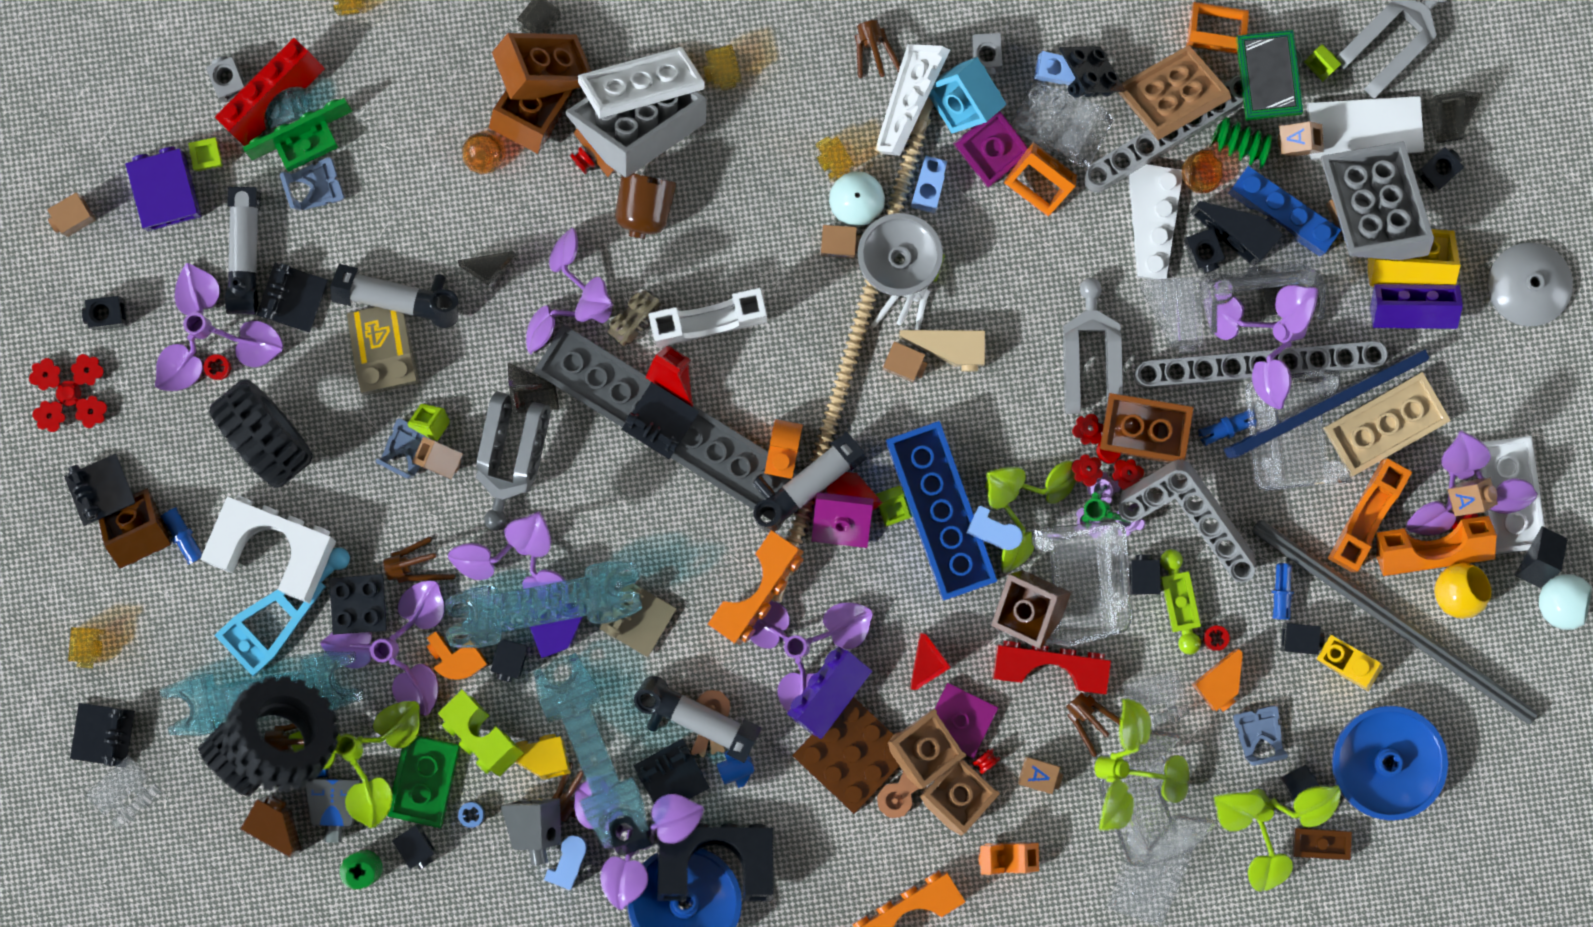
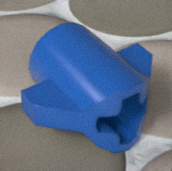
[717,751,754,788]

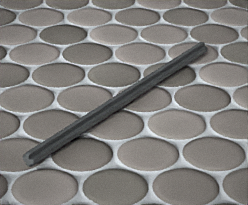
[1252,520,1538,724]

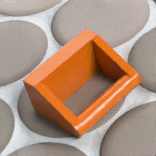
[1186,2,1249,55]
[1004,142,1077,216]

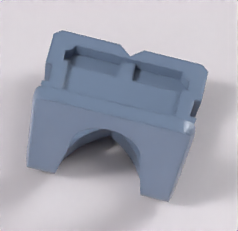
[280,157,345,211]
[376,418,437,479]
[1233,705,1288,766]

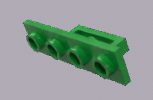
[243,98,353,172]

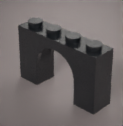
[657,823,774,902]

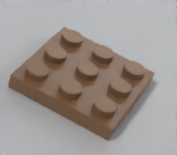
[1119,45,1231,140]

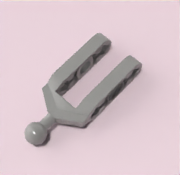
[1336,0,1448,99]
[1063,278,1123,414]

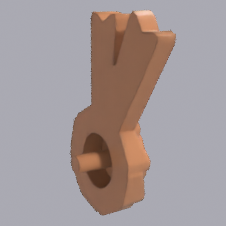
[691,690,730,758]
[877,772,919,818]

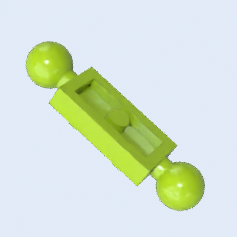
[1160,549,1201,655]

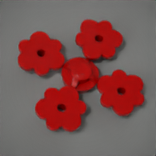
[29,354,107,432]
[1071,414,1144,490]

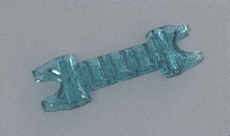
[445,562,642,648]
[160,651,364,736]
[533,653,649,849]

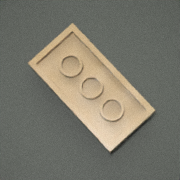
[1323,372,1451,477]

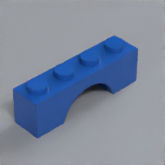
[1227,166,1341,257]

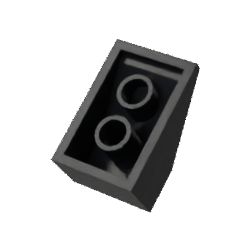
[1189,201,1283,267]

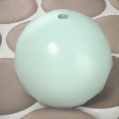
[829,171,885,227]
[1539,574,1592,630]

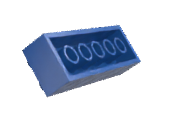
[885,421,998,601]

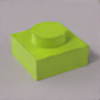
[1304,44,1341,82]
[188,137,223,172]

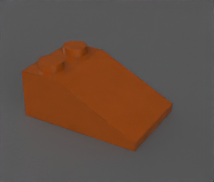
[492,33,592,100]
[488,88,576,154]
[1100,393,1194,463]

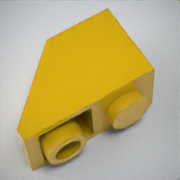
[1317,635,1383,692]
[515,734,571,780]

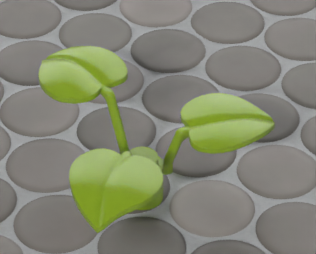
[985,460,1076,573]
[1095,699,1190,831]
[289,701,420,828]
[1214,785,1340,892]

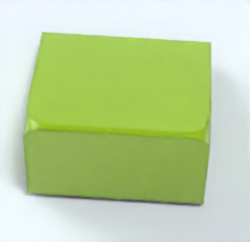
[407,403,450,441]
[876,486,912,527]

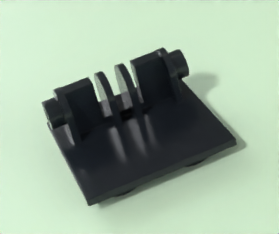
[1059,46,1125,98]
[257,262,328,333]
[621,382,699,459]
[64,453,136,526]
[329,574,387,635]
[70,703,135,767]
[633,738,710,804]

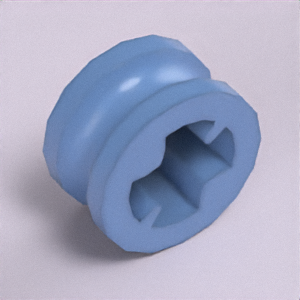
[458,802,485,828]

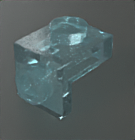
[265,91,311,128]

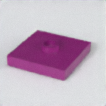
[953,111,1028,188]
[811,492,873,548]
[934,683,998,759]

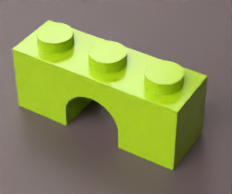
[438,690,524,777]

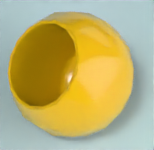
[1434,563,1491,619]

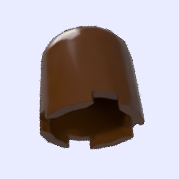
[615,173,677,239]

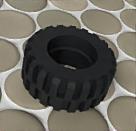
[209,379,313,488]
[222,676,339,792]

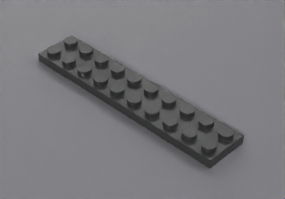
[533,324,800,521]

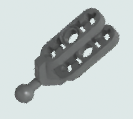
[476,391,551,531]

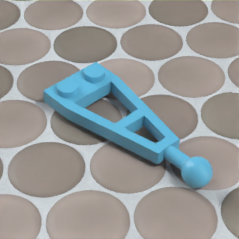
[215,548,350,677]

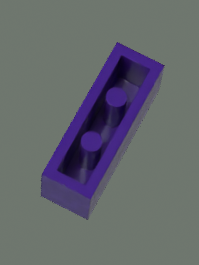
[1370,284,1463,329]
[787,646,872,739]

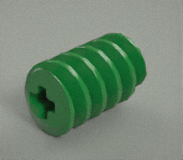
[1209,117,1272,169]
[340,850,383,890]

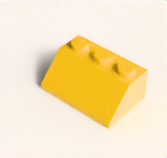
[1367,229,1461,287]

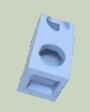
[1034,51,1075,85]
[911,156,947,214]
[967,506,1022,550]
[544,835,587,890]

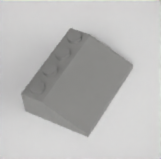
[566,91,707,178]
[1321,141,1434,260]

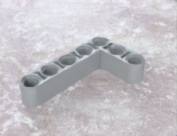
[1119,459,1255,582]

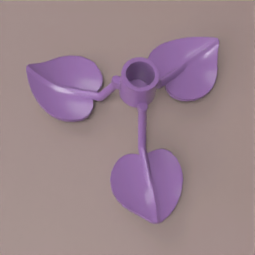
[526,227,613,355]
[155,263,283,391]
[1207,285,1318,409]
[1406,431,1538,535]
[447,512,570,607]
[320,581,445,716]
[750,601,873,723]
[575,781,704,910]

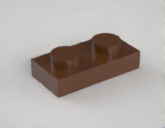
[1292,828,1352,860]

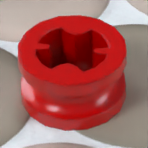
[569,147,596,175]
[204,354,231,380]
[1203,625,1230,651]
[972,748,1001,774]

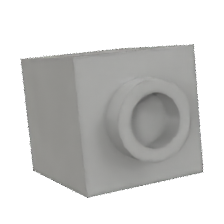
[971,33,1002,76]
[206,56,246,103]

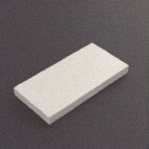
[578,47,704,118]
[1307,96,1424,160]
[1479,436,1545,554]

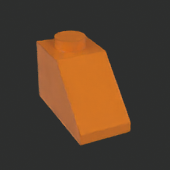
[1192,649,1243,712]

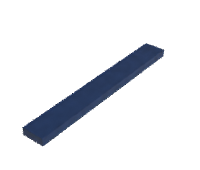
[1224,349,1429,458]

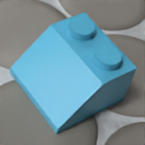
[929,57,1007,134]

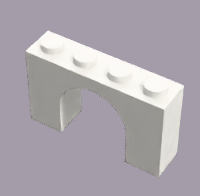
[648,288,767,348]
[201,495,336,604]

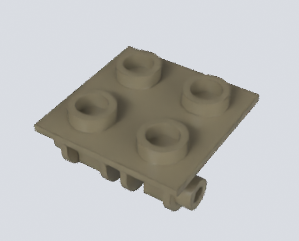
[607,290,661,346]
[599,580,677,657]

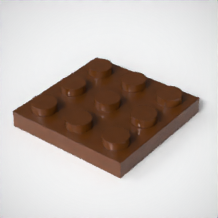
[792,697,899,814]

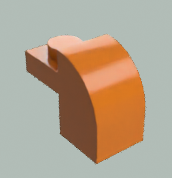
[764,419,803,479]
[427,631,489,680]
[979,842,1039,875]

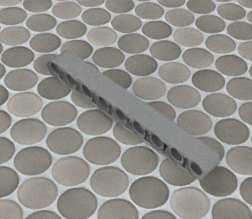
[1084,48,1302,193]
[1134,341,1388,388]

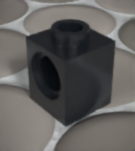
[1415,147,1464,193]
[1183,228,1225,274]
[82,296,127,331]
[1128,554,1160,595]
[1280,623,1324,655]
[490,638,529,683]
[605,811,652,857]
[392,824,437,870]

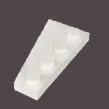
[875,44,950,156]
[1127,162,1184,282]

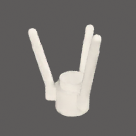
[871,287,930,330]

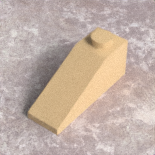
[899,330,985,372]

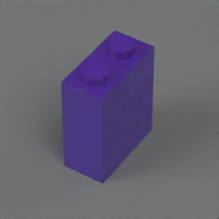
[125,146,202,232]

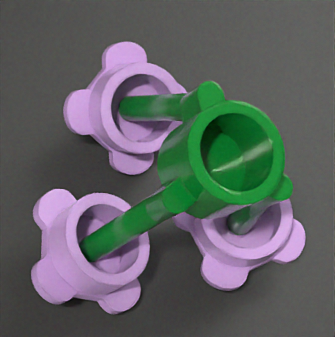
[1074,471,1145,538]

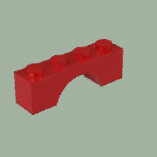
[215,38,325,146]
[992,640,1111,695]

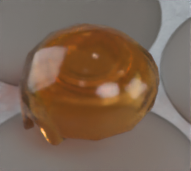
[462,131,507,174]
[1181,149,1223,194]

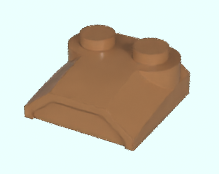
[888,709,966,789]
[920,759,1000,836]

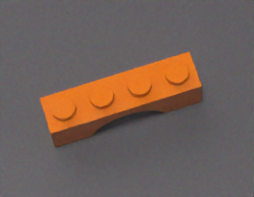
[1327,458,1412,572]
[1376,516,1496,576]
[707,530,804,645]
[852,870,966,927]

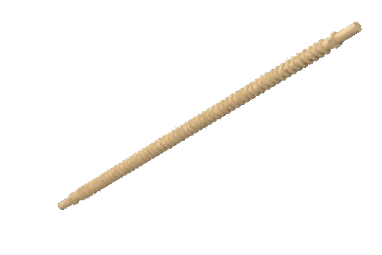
[772,96,933,602]

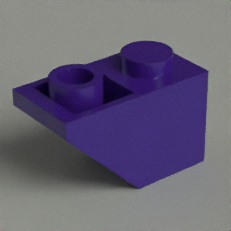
[529,603,586,658]

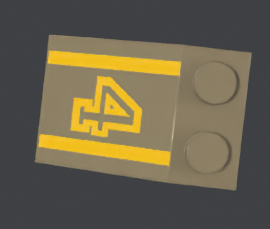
[347,307,420,396]

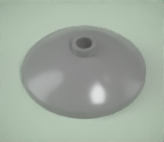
[858,213,943,296]
[1487,242,1573,327]

